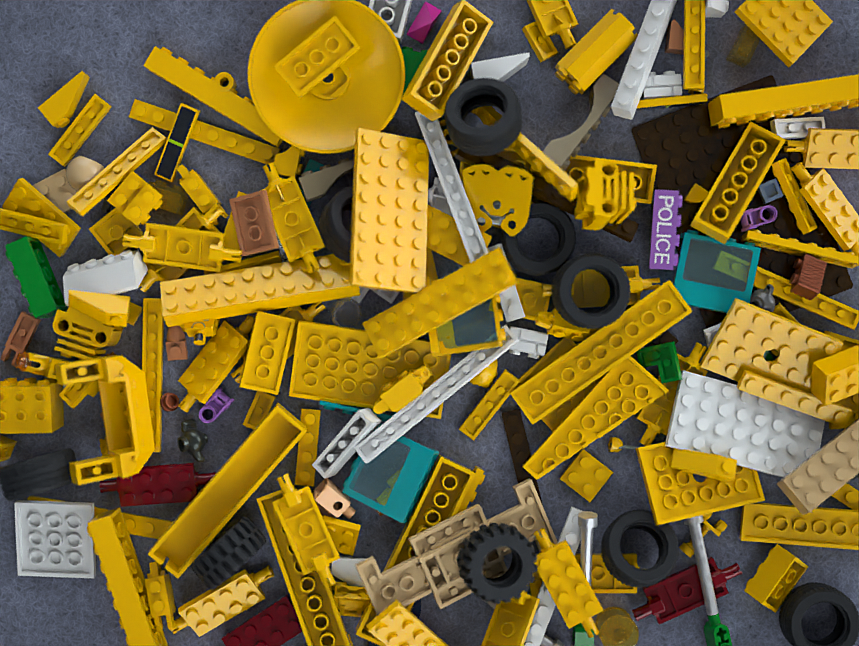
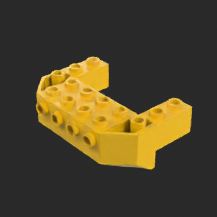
[55,355,155,485]

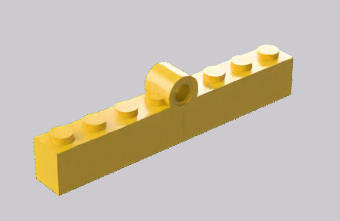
[143,46,283,148]

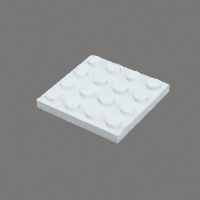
[14,500,96,578]

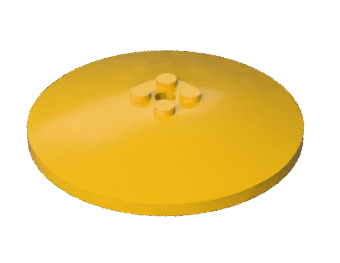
[248,0,405,154]

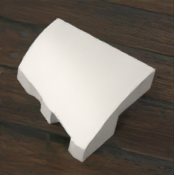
[331,555,366,587]

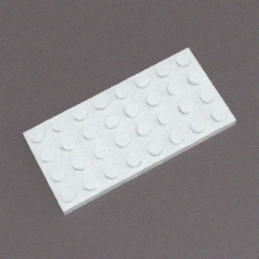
[665,370,825,478]

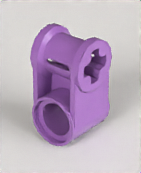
[740,205,777,232]
[199,387,235,423]

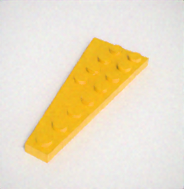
[522,356,669,480]

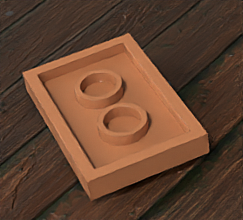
[229,190,279,257]

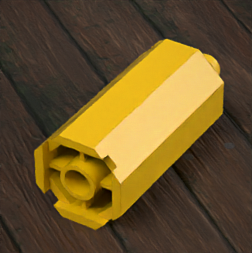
[555,9,638,95]

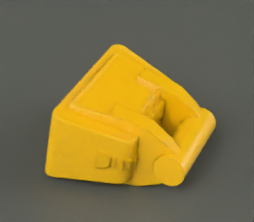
[334,585,370,617]

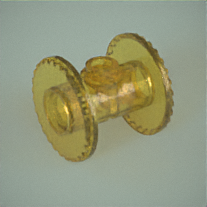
[595,607,639,646]

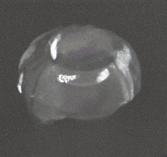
[329,297,362,328]

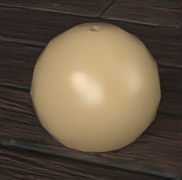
[66,156,104,191]

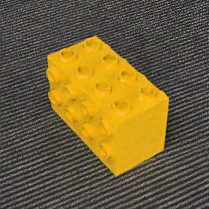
[0,377,64,434]

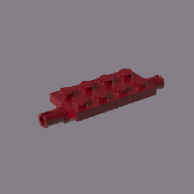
[99,463,216,507]
[632,557,742,625]
[221,595,302,646]

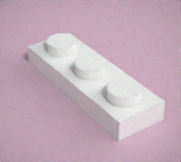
[770,117,825,139]

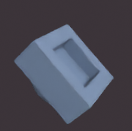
[757,178,784,204]

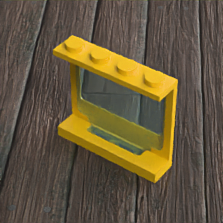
[426,276,506,357]

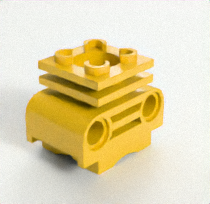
[574,158,636,230]
[53,306,123,360]

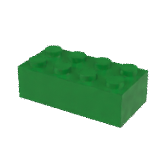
[5,236,68,318]

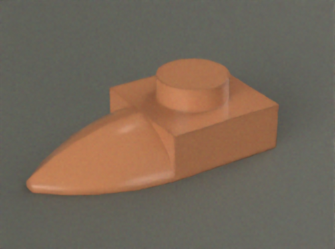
[165,325,188,361]

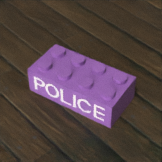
[649,190,683,270]

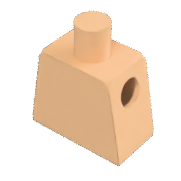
[314,478,356,519]

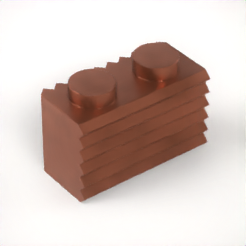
[789,253,827,300]

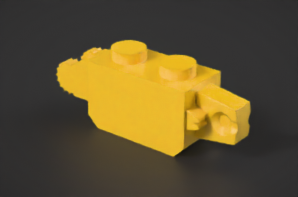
[176,164,229,226]
[535,308,601,342]
[373,364,432,414]
[145,561,176,632]

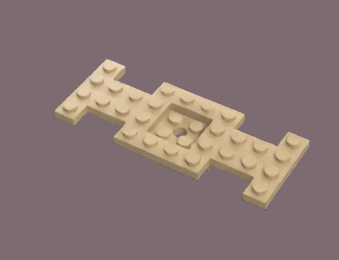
[355,478,557,616]

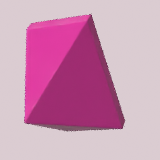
[406,1,442,44]

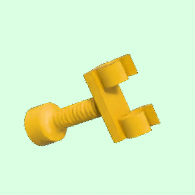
[679,513,727,558]

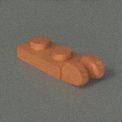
[0,311,41,367]

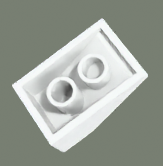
[470,53,530,82]

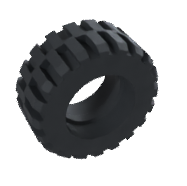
[190,517,266,590]
[458,522,537,604]

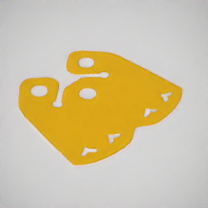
[463,164,533,236]

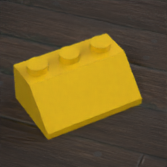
[744,544,809,613]

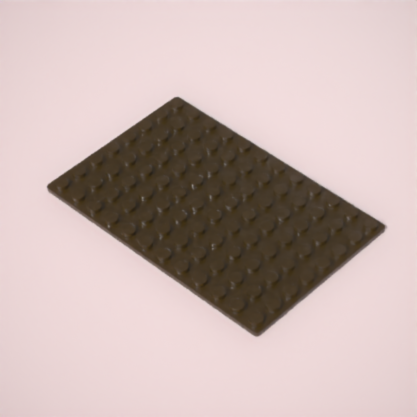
[631,75,853,328]

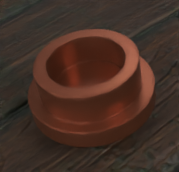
[160,393,179,412]

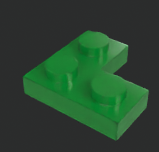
[636,342,683,384]

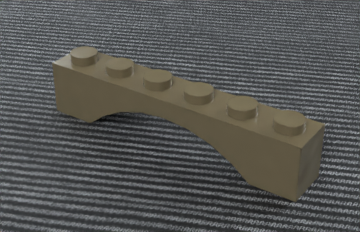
[543,73,619,171]
[299,158,354,203]

